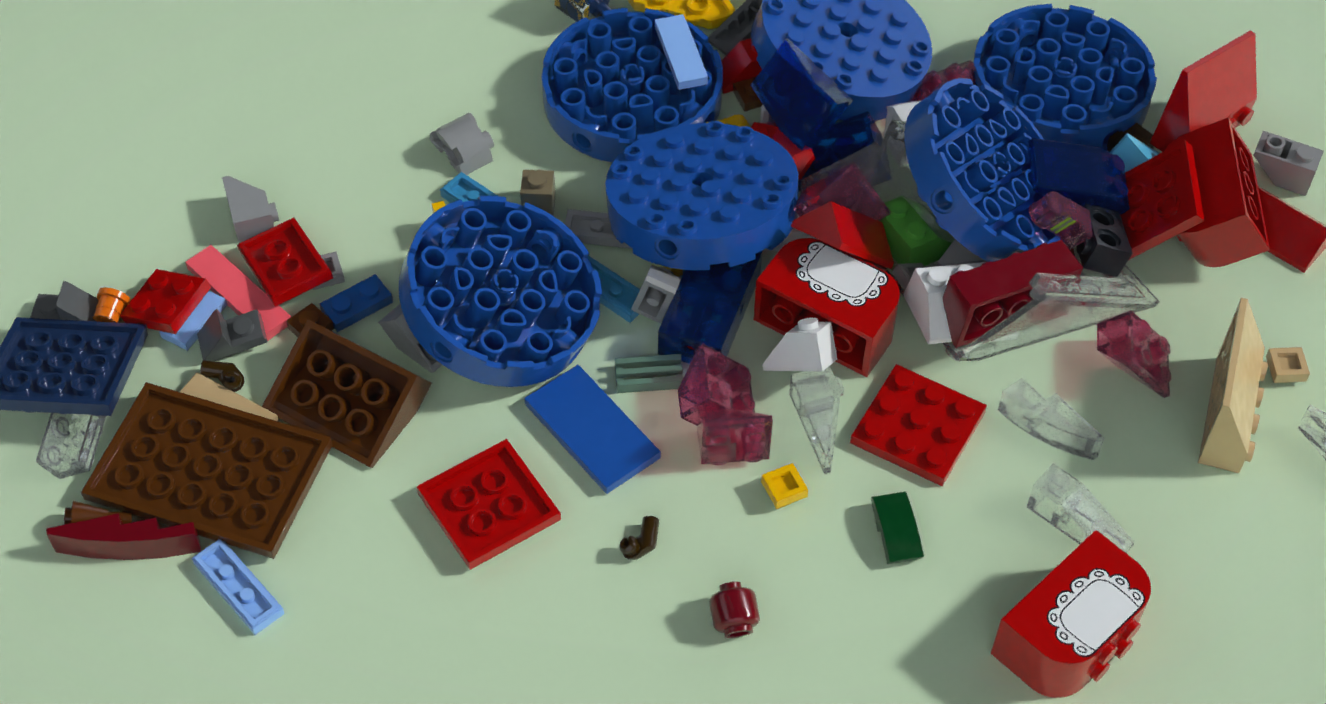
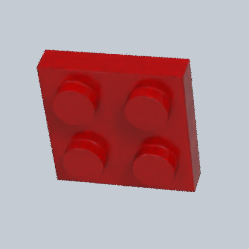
[120,269,211,334]

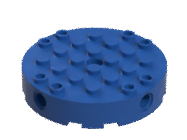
[751,0,932,122]
[970,4,1157,156]
[542,8,723,162]
[904,78,1070,262]
[605,121,799,270]
[398,196,602,387]

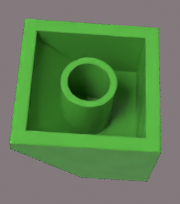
[874,195,954,266]

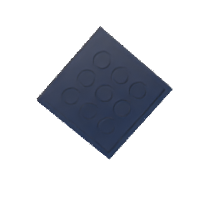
[0,317,148,416]

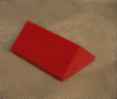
[1258,186,1326,273]
[791,201,894,269]

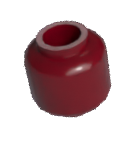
[709,582,760,638]

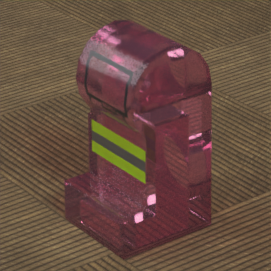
[1029,191,1092,250]

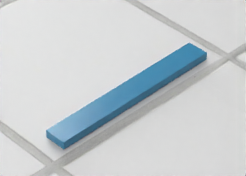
[440,172,640,323]

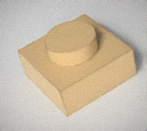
[1266,347,1310,383]

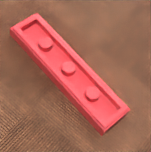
[185,245,291,341]

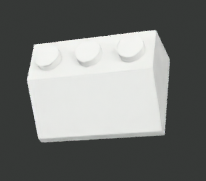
[903,261,1017,344]

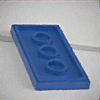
[524,365,661,494]

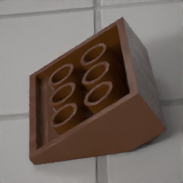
[262,319,432,468]

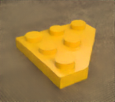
[628,0,736,30]

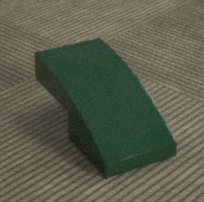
[871,491,924,564]

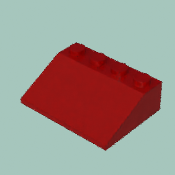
[1150,30,1257,152]

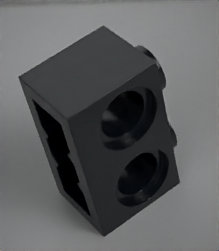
[1070,203,1133,277]

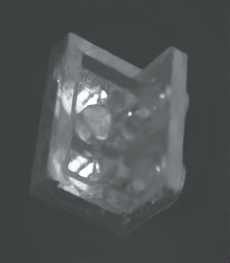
[36,413,106,479]

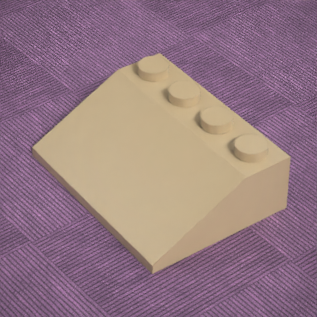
[1198,298,1268,473]

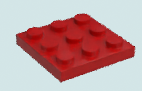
[1105,140,1205,260]
[850,364,987,487]
[417,439,561,570]

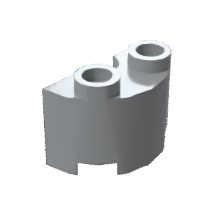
[430,113,494,175]

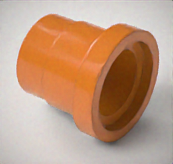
[93,287,131,323]

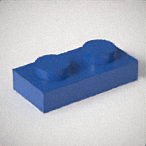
[319,274,393,332]

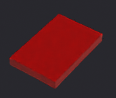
[237,218,333,307]

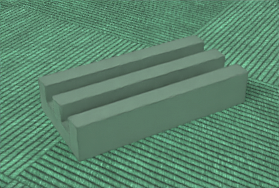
[615,354,684,393]

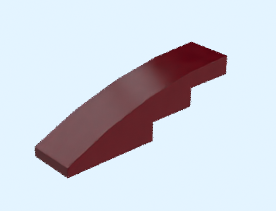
[46,513,202,560]

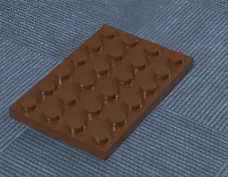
[81,382,333,559]

